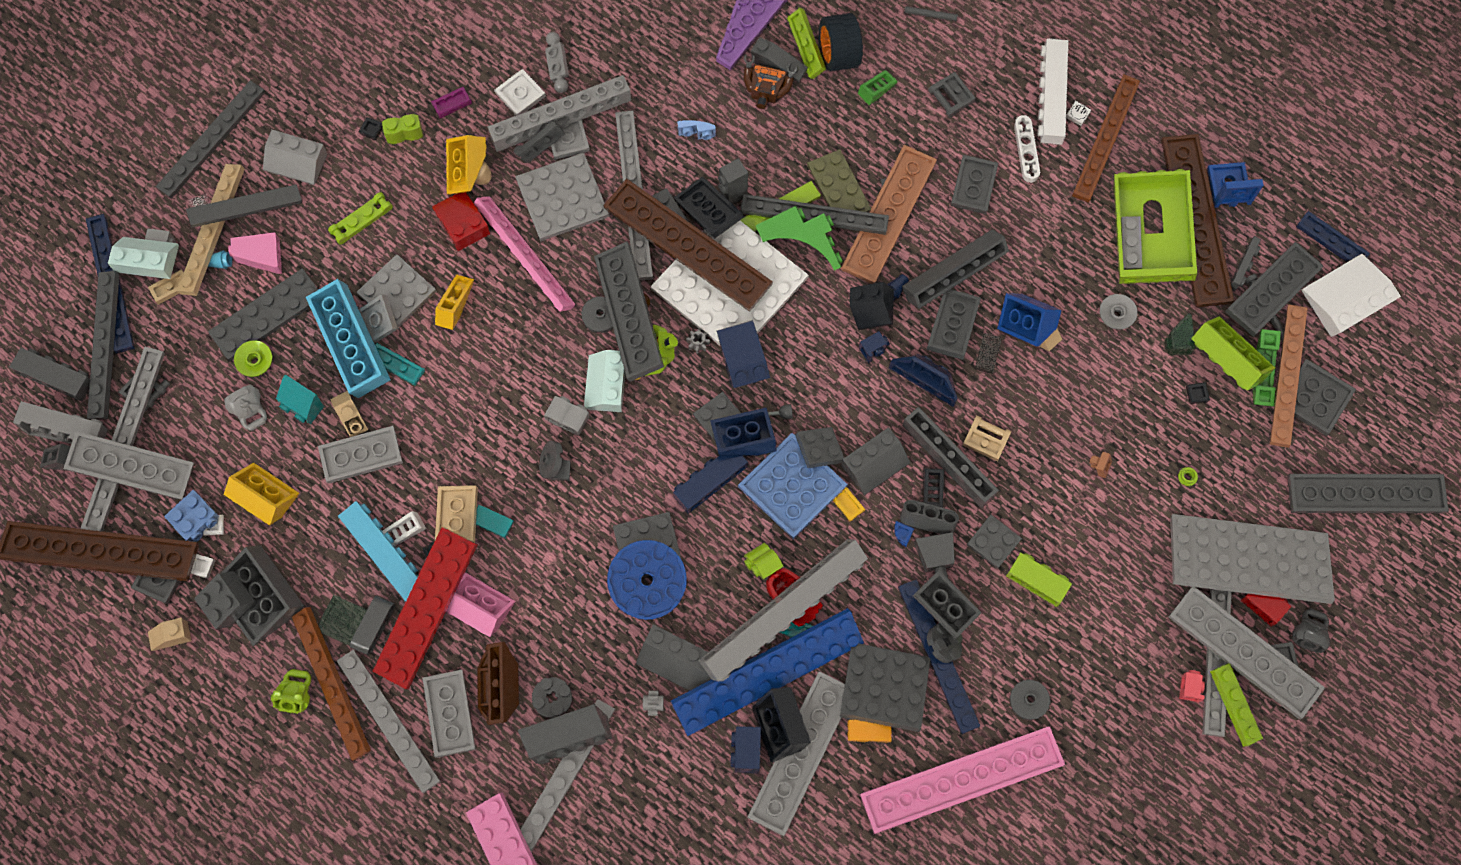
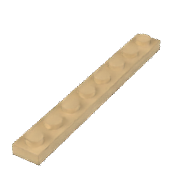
[177,164,245,296]

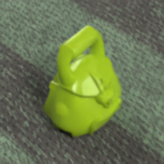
[271,669,311,714]

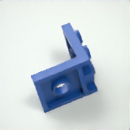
[1207,162,1264,208]

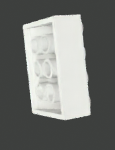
[1301,254,1401,337]

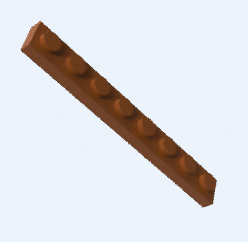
[1072,74,1140,203]
[292,607,371,761]

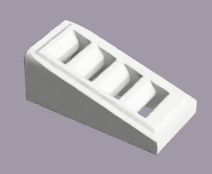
[382,511,426,546]

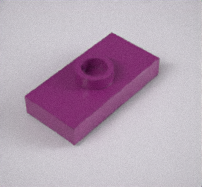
[431,86,472,118]

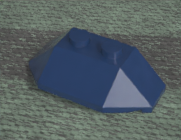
[889,354,958,407]

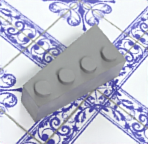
[13,401,108,444]

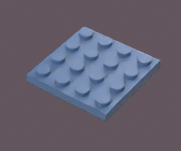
[738,433,848,540]

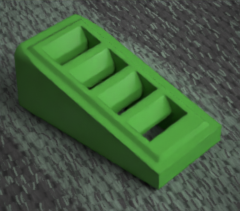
[858,70,898,105]

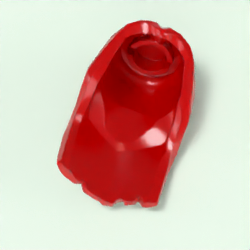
[766,568,823,626]

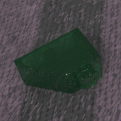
[1164,313,1196,356]

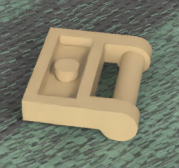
[963,415,1011,462]

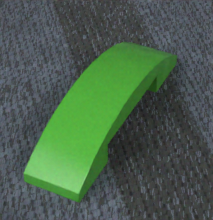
[1253,329,1281,407]

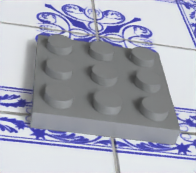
[357,254,437,328]

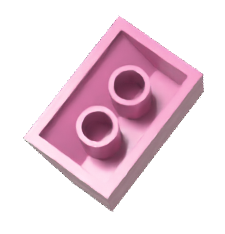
[446,572,515,637]

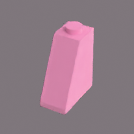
[228,232,282,274]

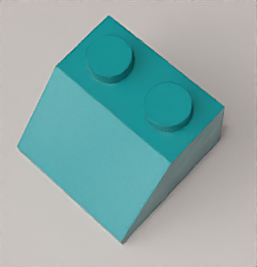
[276,375,324,425]

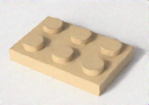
[435,485,478,543]

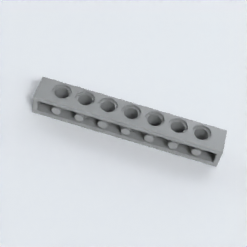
[488,75,631,152]

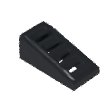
[923,468,944,508]

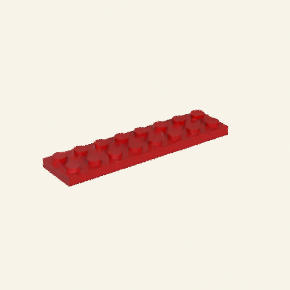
[373,527,478,689]

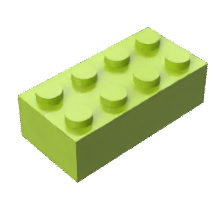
[1191,316,1276,391]

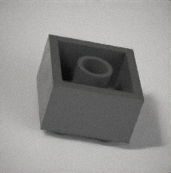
[194,571,255,629]

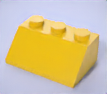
[223,463,299,525]

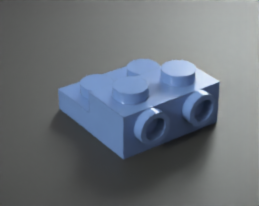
[164,490,219,542]

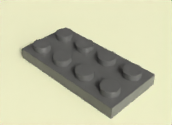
[927,289,981,360]

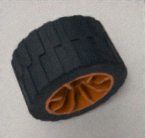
[818,13,863,72]

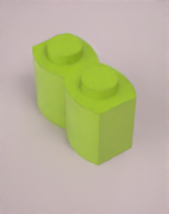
[382,114,423,144]
[744,543,784,579]

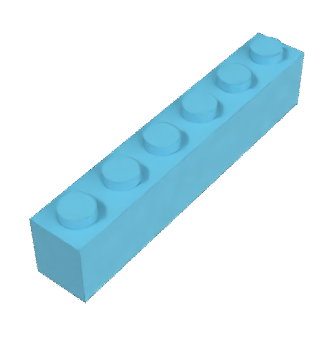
[338,501,418,601]

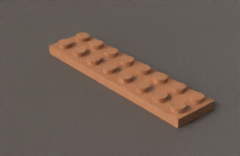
[841,145,937,284]

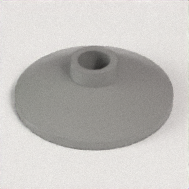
[1099,294,1137,330]

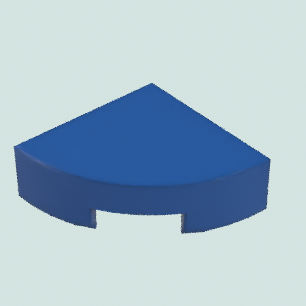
[894,521,914,547]

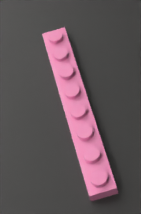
[474,196,576,312]

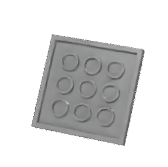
[515,152,609,241]

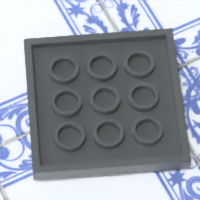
[840,644,930,732]

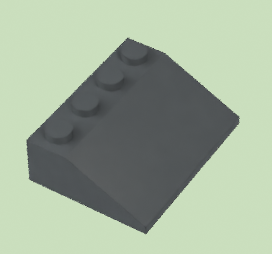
[221,545,304,646]

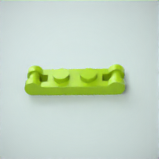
[328,192,393,245]

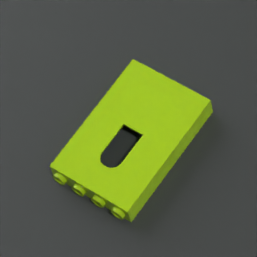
[1113,169,1197,284]

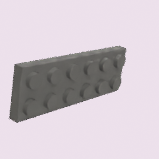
[1225,242,1324,337]
[207,268,318,362]

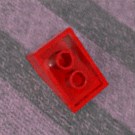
[432,192,490,251]

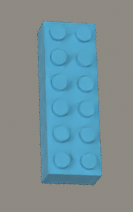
[306,279,391,398]

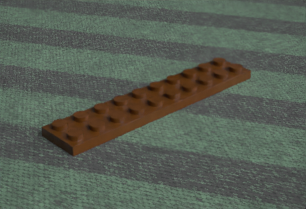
[1161,134,1234,307]
[603,178,773,312]
[0,521,199,581]

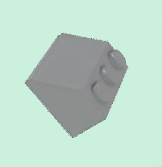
[263,130,328,185]

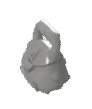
[224,384,267,431]

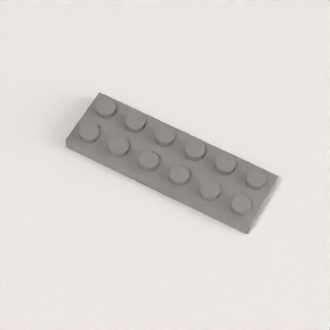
[64,431,194,500]

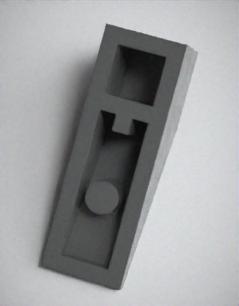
[751,37,808,83]

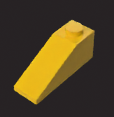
[435,274,474,330]

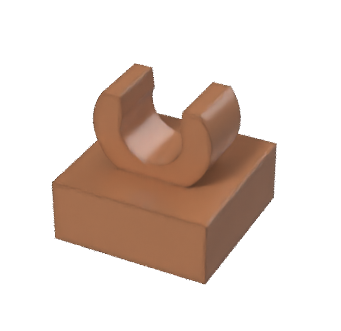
[1089,452,1112,478]

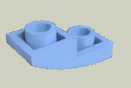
[677,120,716,140]

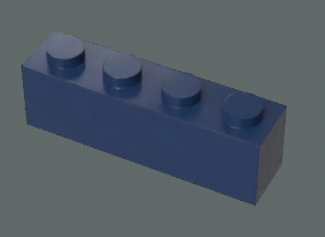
[673,455,748,514]

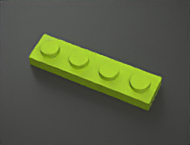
[787,8,826,79]
[1210,663,1263,747]

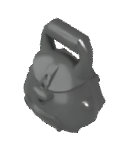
[1292,608,1331,653]

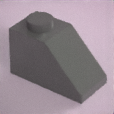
[40,444,71,471]

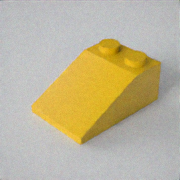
[446,135,487,194]

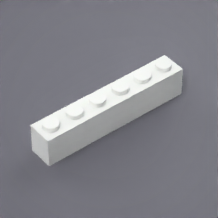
[1038,39,1068,144]

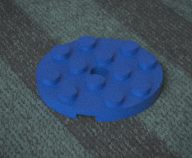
[607,540,687,620]

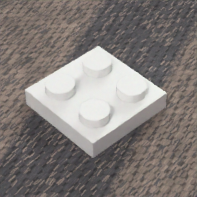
[495,69,546,116]

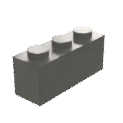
[718,158,748,205]

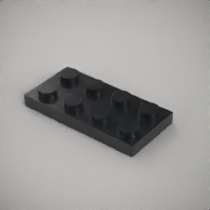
[674,177,744,239]

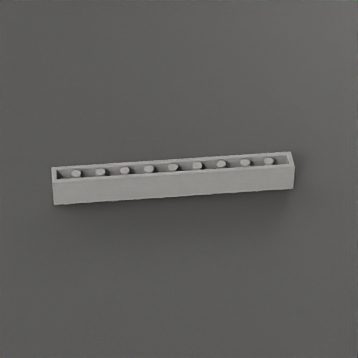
[698,539,868,682]

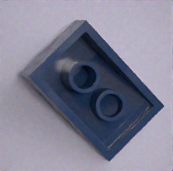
[716,320,770,388]
[710,407,777,456]

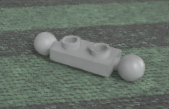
[545,32,569,93]

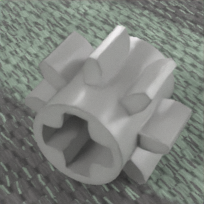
[686,329,710,354]
[643,691,664,716]

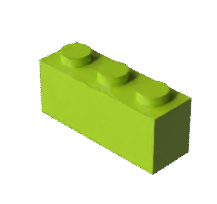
[1006,553,1072,607]

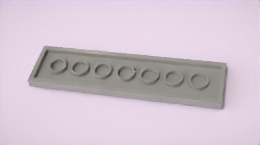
[1168,587,1325,720]
[747,671,845,837]

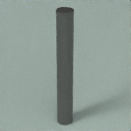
[904,6,958,22]

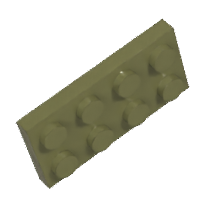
[807,149,871,212]

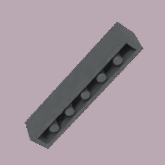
[902,230,1009,309]
[902,407,999,509]

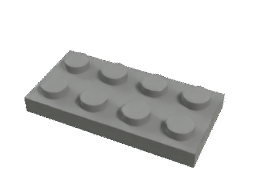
[318,426,403,484]
[423,670,476,758]

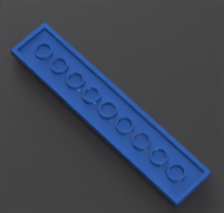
[671,608,864,736]

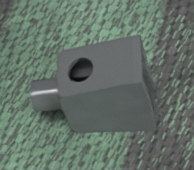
[914,532,954,578]

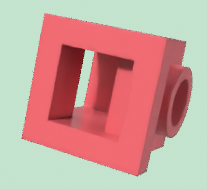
[1179,670,1205,702]

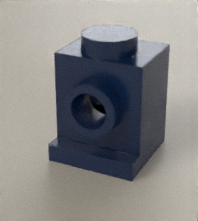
[859,331,890,363]

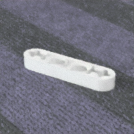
[1014,115,1040,183]

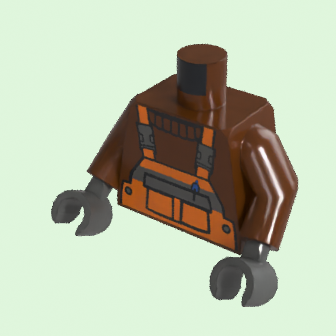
[743,55,799,109]

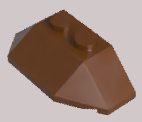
[477,642,519,725]

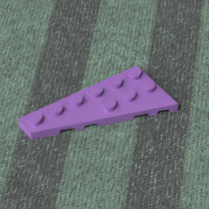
[716,0,787,71]

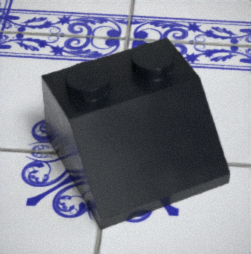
[850,282,894,330]

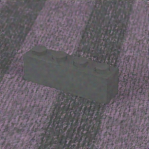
[9,348,90,402]

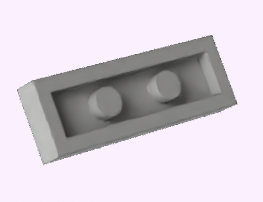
[1121,216,1142,270]

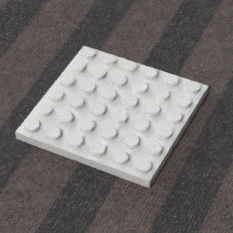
[651,221,809,345]

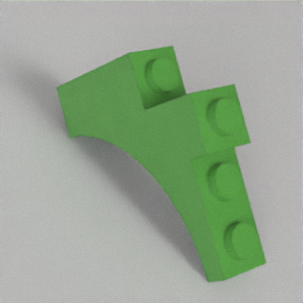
[755,206,843,270]

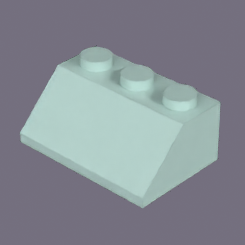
[108,237,179,279]
[584,350,625,412]

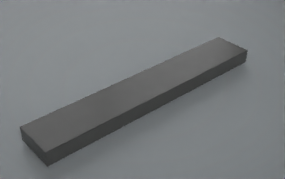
[186,184,302,228]

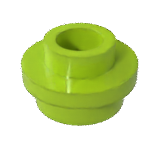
[1178,467,1198,486]

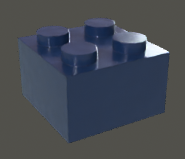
[731,726,761,774]

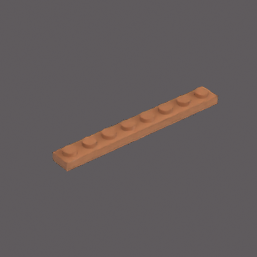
[1270,304,1308,448]

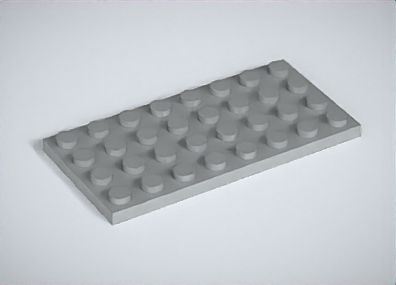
[1170,514,1335,604]

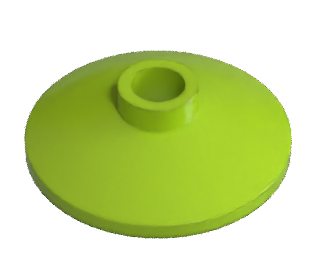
[234,340,273,377]

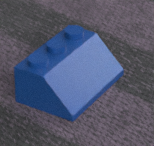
[997,293,1062,346]

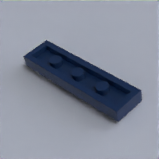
[1296,211,1370,262]

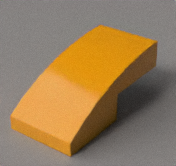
[848,720,892,743]

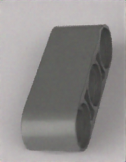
[900,500,959,534]
[350,596,395,656]

